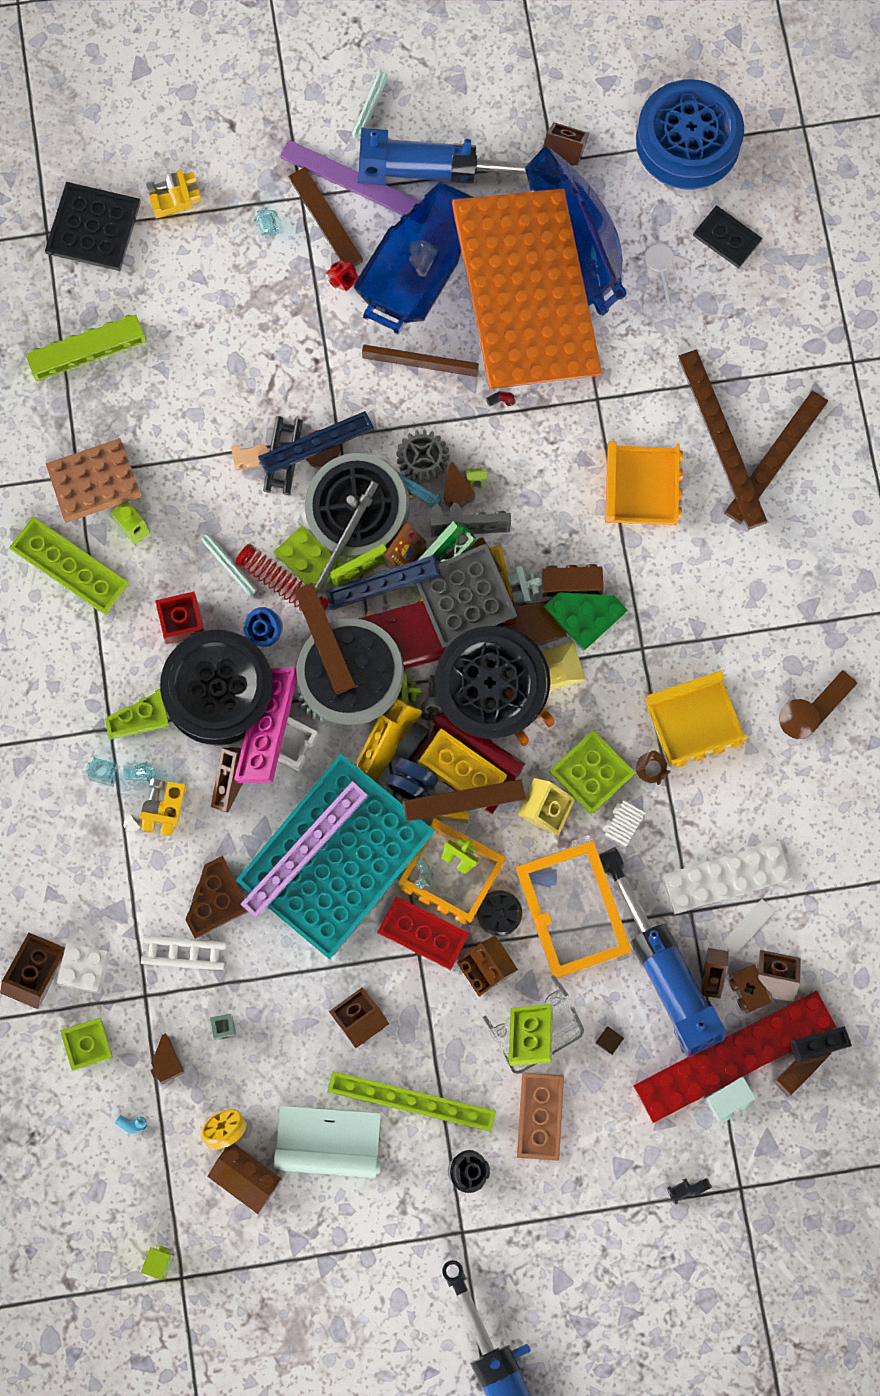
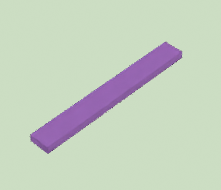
[280,140,425,222]

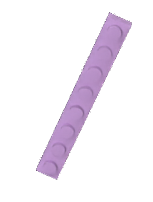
[241,781,368,918]

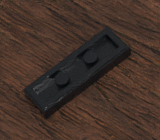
[789,1026,852,1062]

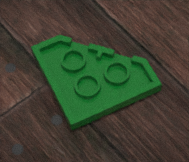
[543,592,628,651]

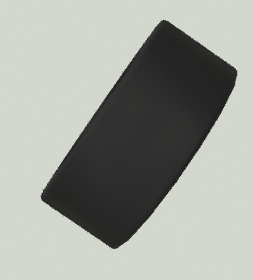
[396,722,430,761]

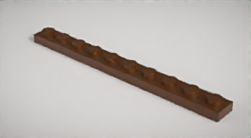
[678,349,767,530]

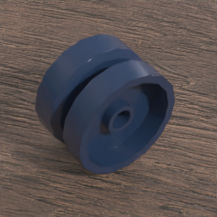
[386,758,438,800]

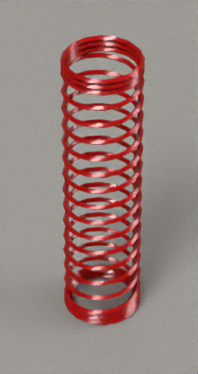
[235,543,329,611]

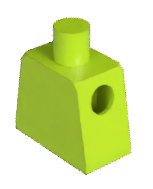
[110,502,150,545]

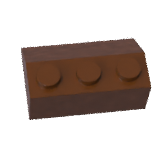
[207,1143,283,1214]

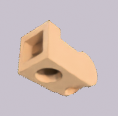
[231,444,269,470]

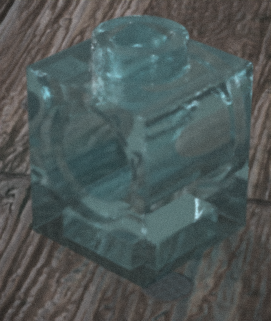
[86,757,119,787]

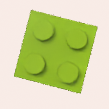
[60,1018,113,1071]

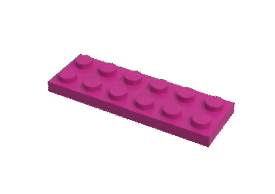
[234,667,297,783]

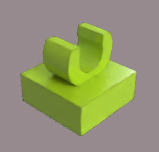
[466,467,487,489]

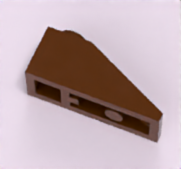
[211,747,243,812]
[773,1053,832,1097]

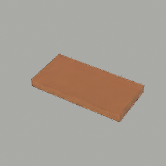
[517,1073,564,1161]

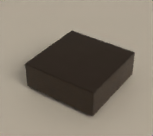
[595,1026,624,1055]

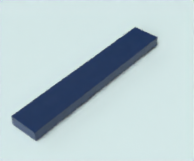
[258,411,374,476]
[326,555,440,610]

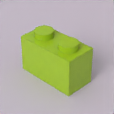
[141,1245,174,1280]

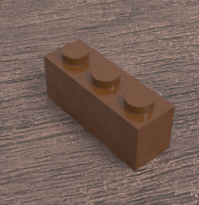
[541,564,604,597]

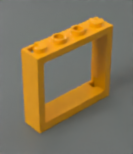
[398,818,506,925]

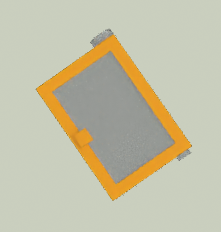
[515,834,632,979]

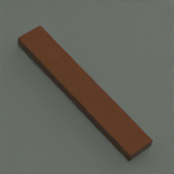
[288,167,363,266]
[362,344,479,377]
[294,583,355,695]
[402,779,526,822]

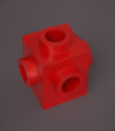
[326,260,360,292]

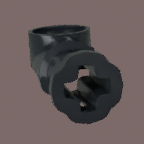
[667,1178,712,1205]

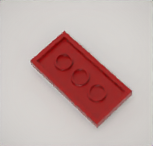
[377,896,470,971]

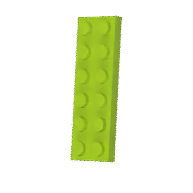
[9,517,130,616]

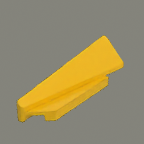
[355,698,422,783]

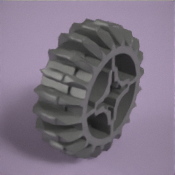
[396,429,449,483]

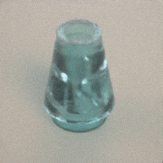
[124,761,155,782]

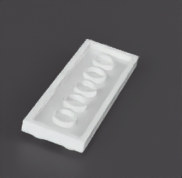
[662,840,792,915]

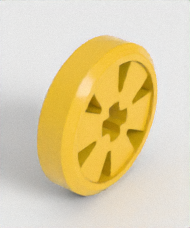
[201,1109,247,1149]

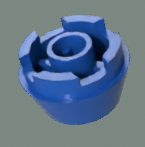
[243,607,283,647]

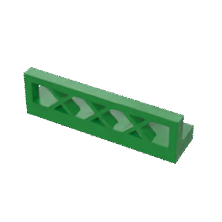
[414,521,477,589]

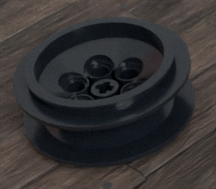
[435,626,551,739]
[160,630,273,746]

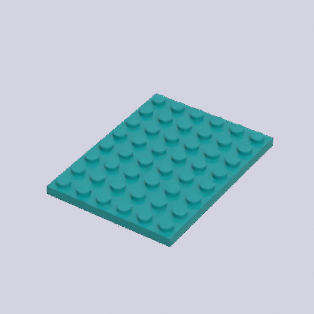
[236,753,436,960]

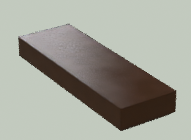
[812,670,858,728]

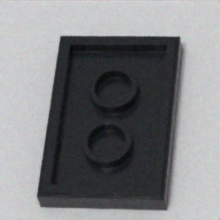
[693,205,763,269]

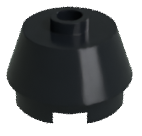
[448,1150,490,1193]

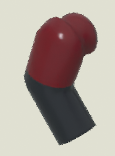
[485,391,516,407]

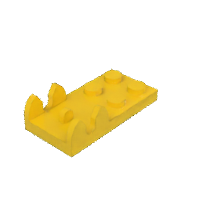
[417,729,508,809]

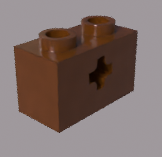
[728,964,772,1014]

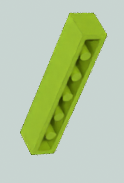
[25,314,146,381]

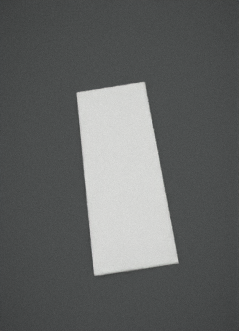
[723,899,775,954]

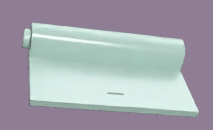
[274,1106,381,1178]

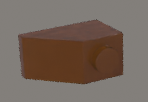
[443,462,475,508]
[700,948,729,999]
[150,1033,185,1084]

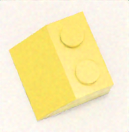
[517,778,575,836]

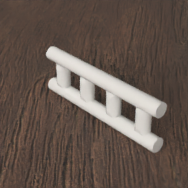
[141,935,227,971]

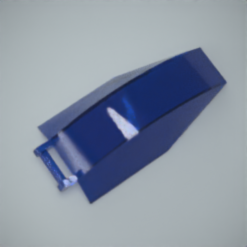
[525,146,627,316]
[353,182,474,335]

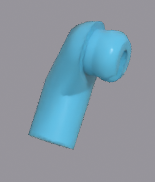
[115,1115,147,1134]

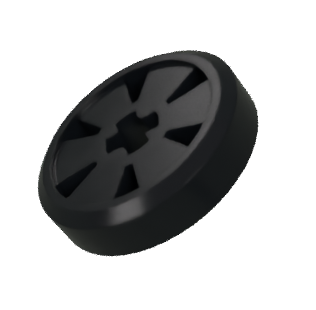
[477,890,522,936]

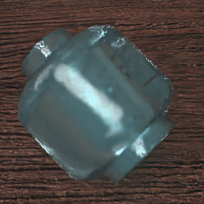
[253,207,282,238]

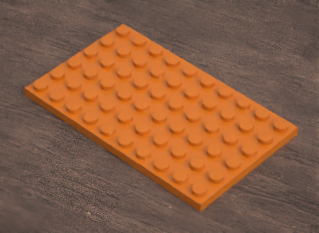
[452,189,602,389]

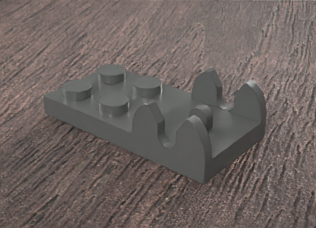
[430,503,511,537]

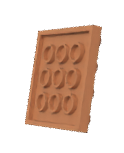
[46,438,141,523]

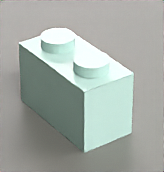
[705,1077,756,1122]

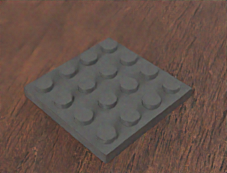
[416,543,518,649]

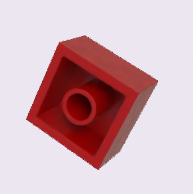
[155,591,204,644]

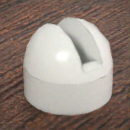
[123,814,142,833]

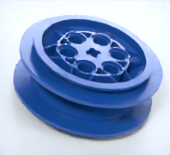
[636,79,744,190]

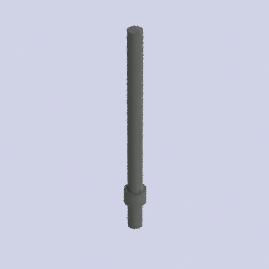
[314,481,379,590]

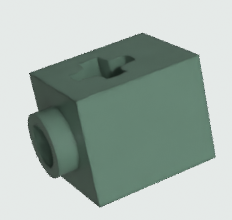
[210,1014,236,1041]

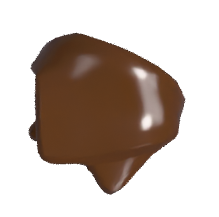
[636,750,671,785]

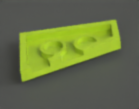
[105,688,169,740]

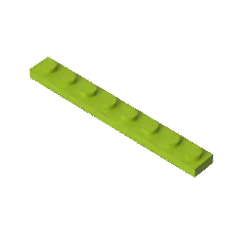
[327,1071,496,1132]

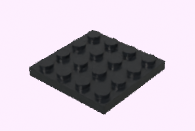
[45,182,141,271]

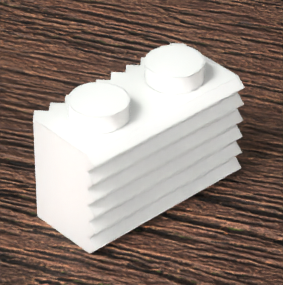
[602,799,646,849]

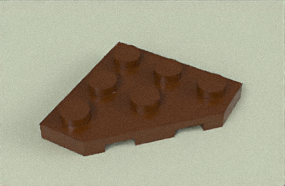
[185,856,248,939]

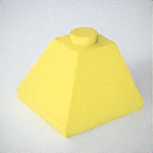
[542,642,586,690]

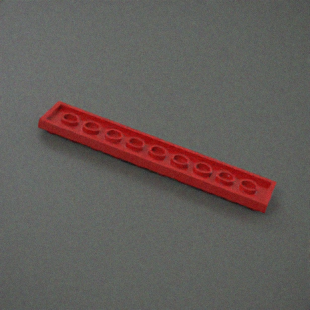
[633,990,837,1123]

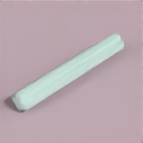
[353,71,388,140]
[201,533,258,597]

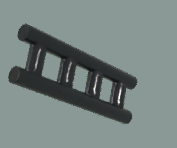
[263,416,303,496]

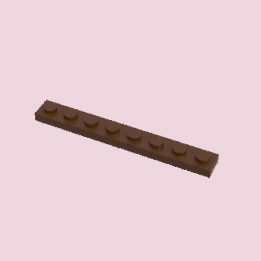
[724,390,829,525]

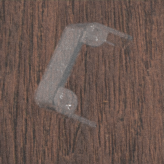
[482,975,584,1074]

